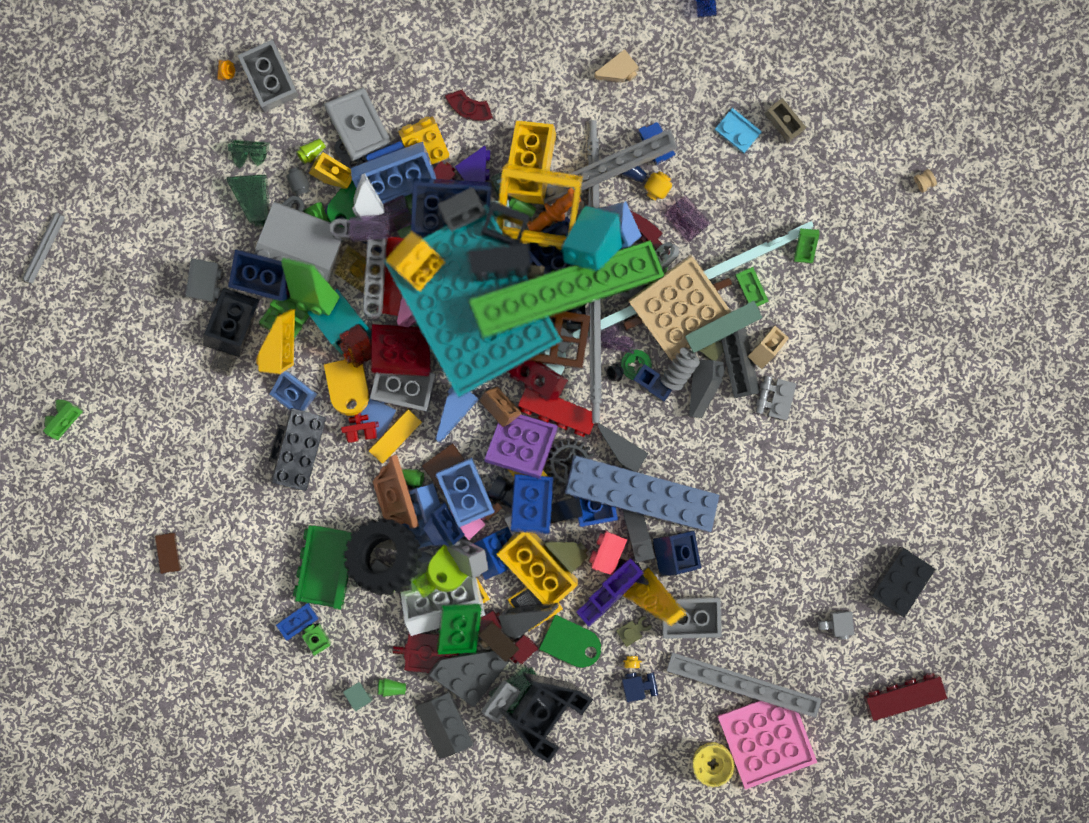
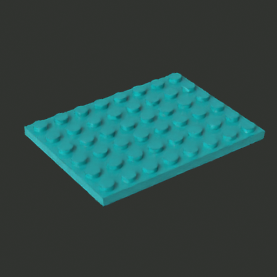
[383,204,562,398]

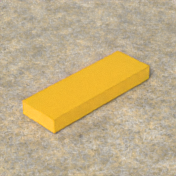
[368,409,422,464]

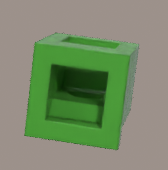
[302,623,331,656]

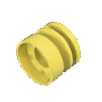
[693,742,734,787]

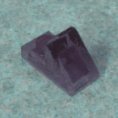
[601,323,635,354]

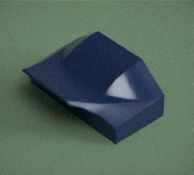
[423,503,465,546]

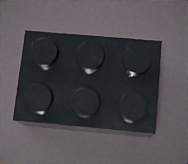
[468,243,532,282]
[868,547,936,618]

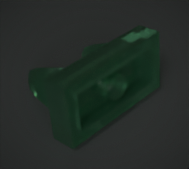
[228,140,270,169]

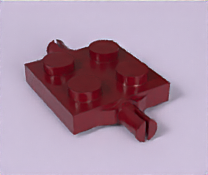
[393,632,459,673]

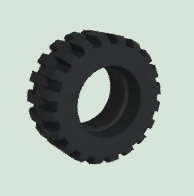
[343,518,422,596]

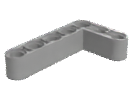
[330,219,388,319]

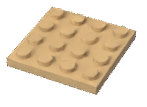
[628,255,731,361]

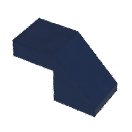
[633,364,672,402]

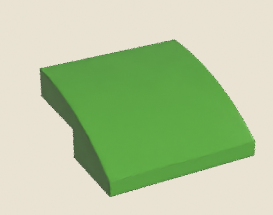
[259,297,310,340]

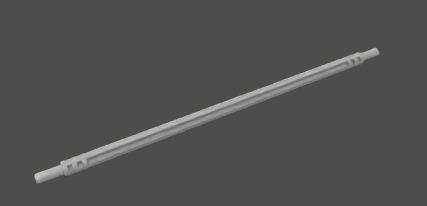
[587,120,602,423]

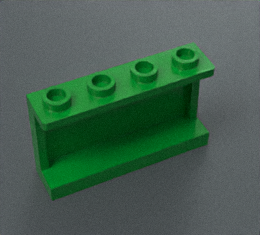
[293,525,352,610]

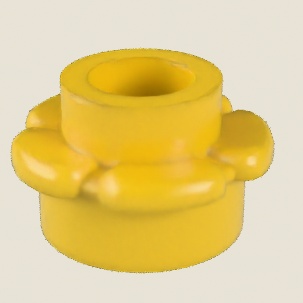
[623,656,642,668]

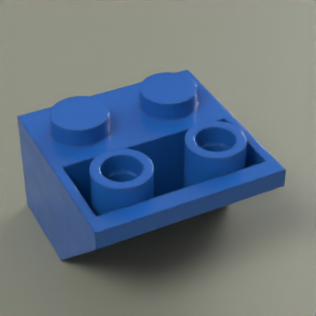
[473,526,512,580]

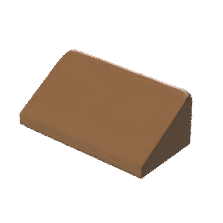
[480,387,522,427]

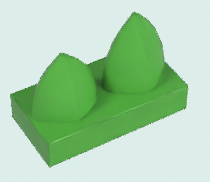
[43,399,83,440]

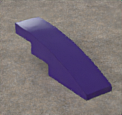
[576,558,643,627]

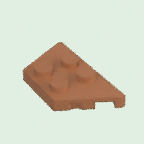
[372,455,419,528]

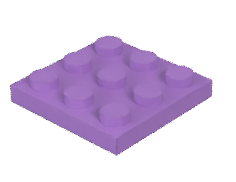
[485,415,558,479]

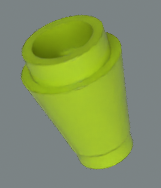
[296,138,326,164]

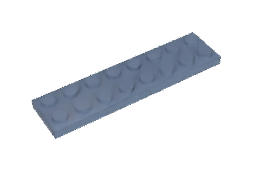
[565,456,719,532]

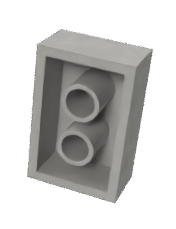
[238,39,300,112]
[370,373,436,412]
[661,596,722,639]

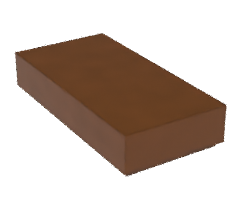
[155,533,181,574]

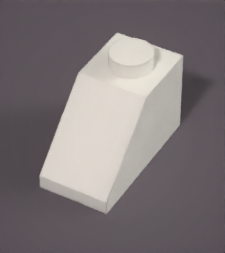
[352,173,384,221]

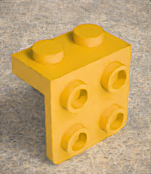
[398,116,449,165]

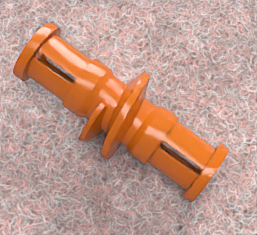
[527,188,581,232]

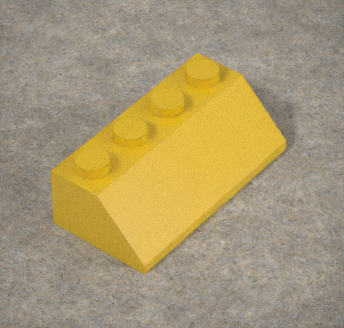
[508,120,556,205]
[497,532,578,604]

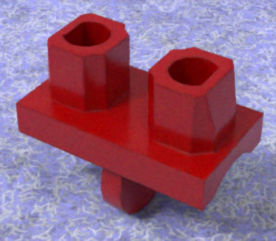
[341,412,379,443]

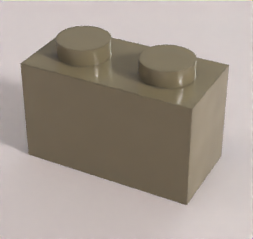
[765,98,807,144]

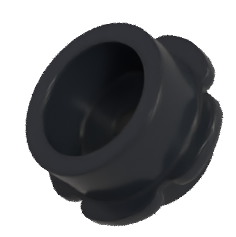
[606,363,624,382]

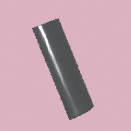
[721,327,760,398]

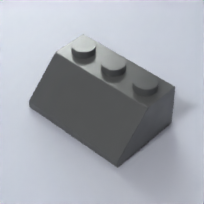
[415,690,474,759]

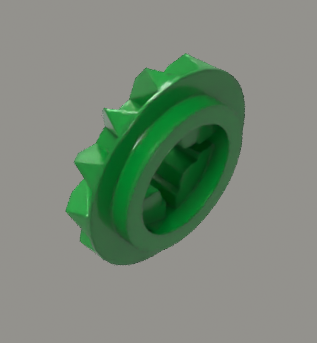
[621,350,652,380]

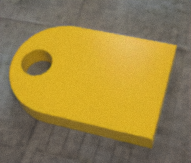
[324,356,370,416]

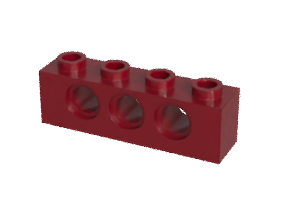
[507,360,568,401]

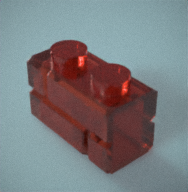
[339,324,371,368]

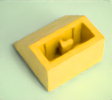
[385,231,445,291]

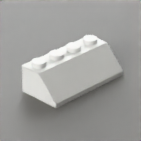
[400,576,485,636]

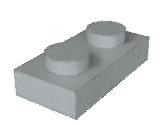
[481,680,521,723]

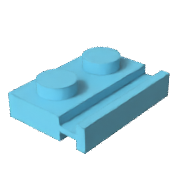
[715,108,762,154]

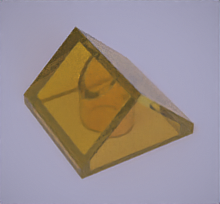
[335,246,381,293]

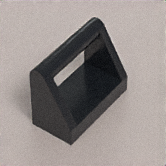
[481,201,530,245]

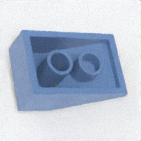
[436,387,479,442]
[436,457,494,527]

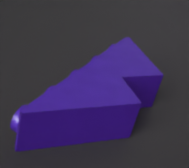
[455,146,490,182]

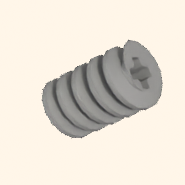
[660,347,700,391]

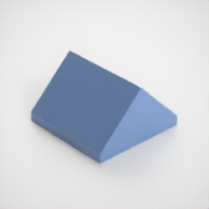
[270,370,317,411]

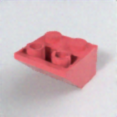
[589,530,627,575]

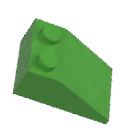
[281,258,340,316]

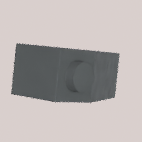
[689,360,724,418]
[597,423,649,472]
[622,509,655,563]
[499,603,559,639]

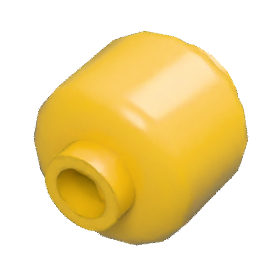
[644,171,673,201]

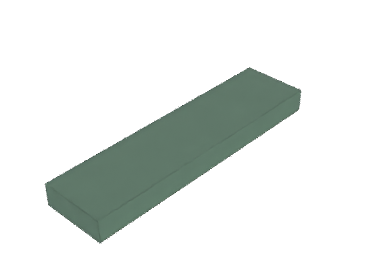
[685,301,763,353]

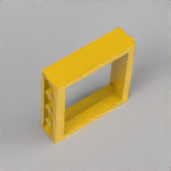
[496,164,583,250]

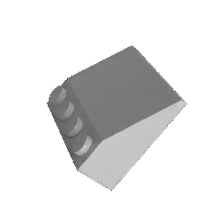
[254,201,344,282]

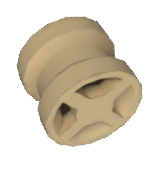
[914,169,937,193]

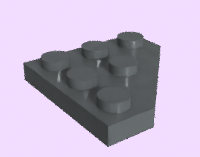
[428,649,509,707]

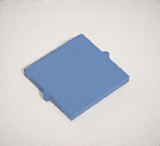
[354,397,396,439]

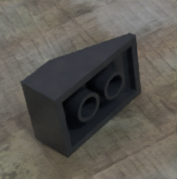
[203,288,260,357]

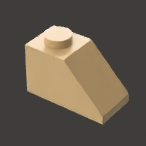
[594,49,639,83]
[747,326,789,369]

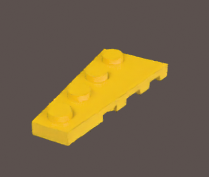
[623,567,686,626]

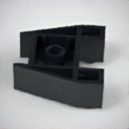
[499,673,593,763]

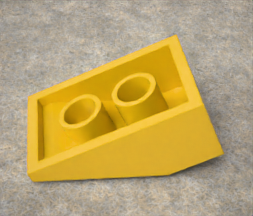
[256,309,295,374]

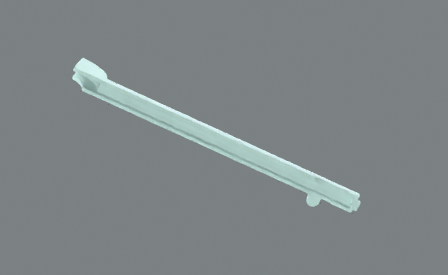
[540,221,813,384]

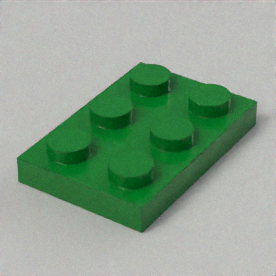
[437,604,482,655]

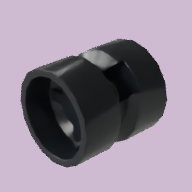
[488,474,514,509]

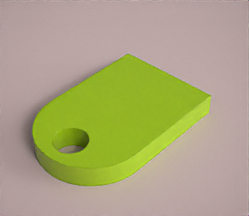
[426,545,468,592]

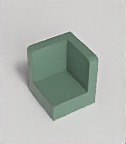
[343,682,373,712]

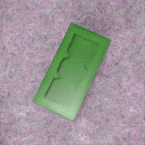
[794,228,819,263]

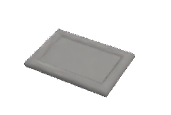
[323,87,393,161]

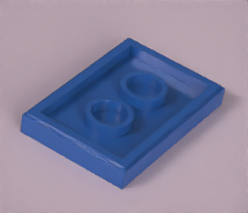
[510,474,553,534]

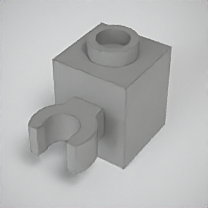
[818,610,854,640]

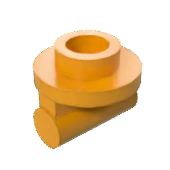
[217,60,235,81]

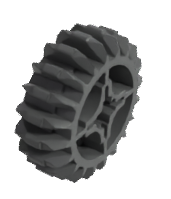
[544,438,596,489]

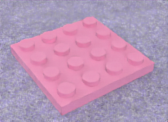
[718,700,817,790]

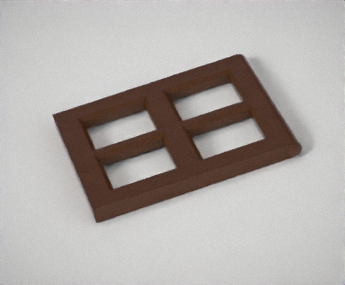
[529,311,590,369]

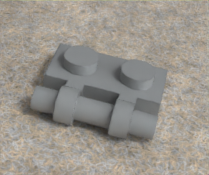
[756,375,797,421]

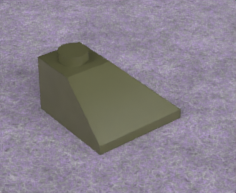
[545,541,588,573]

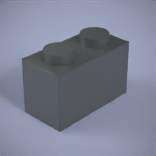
[438,187,486,232]

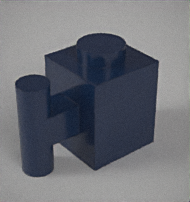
[622,672,659,703]

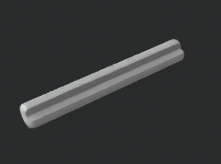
[23,213,65,283]

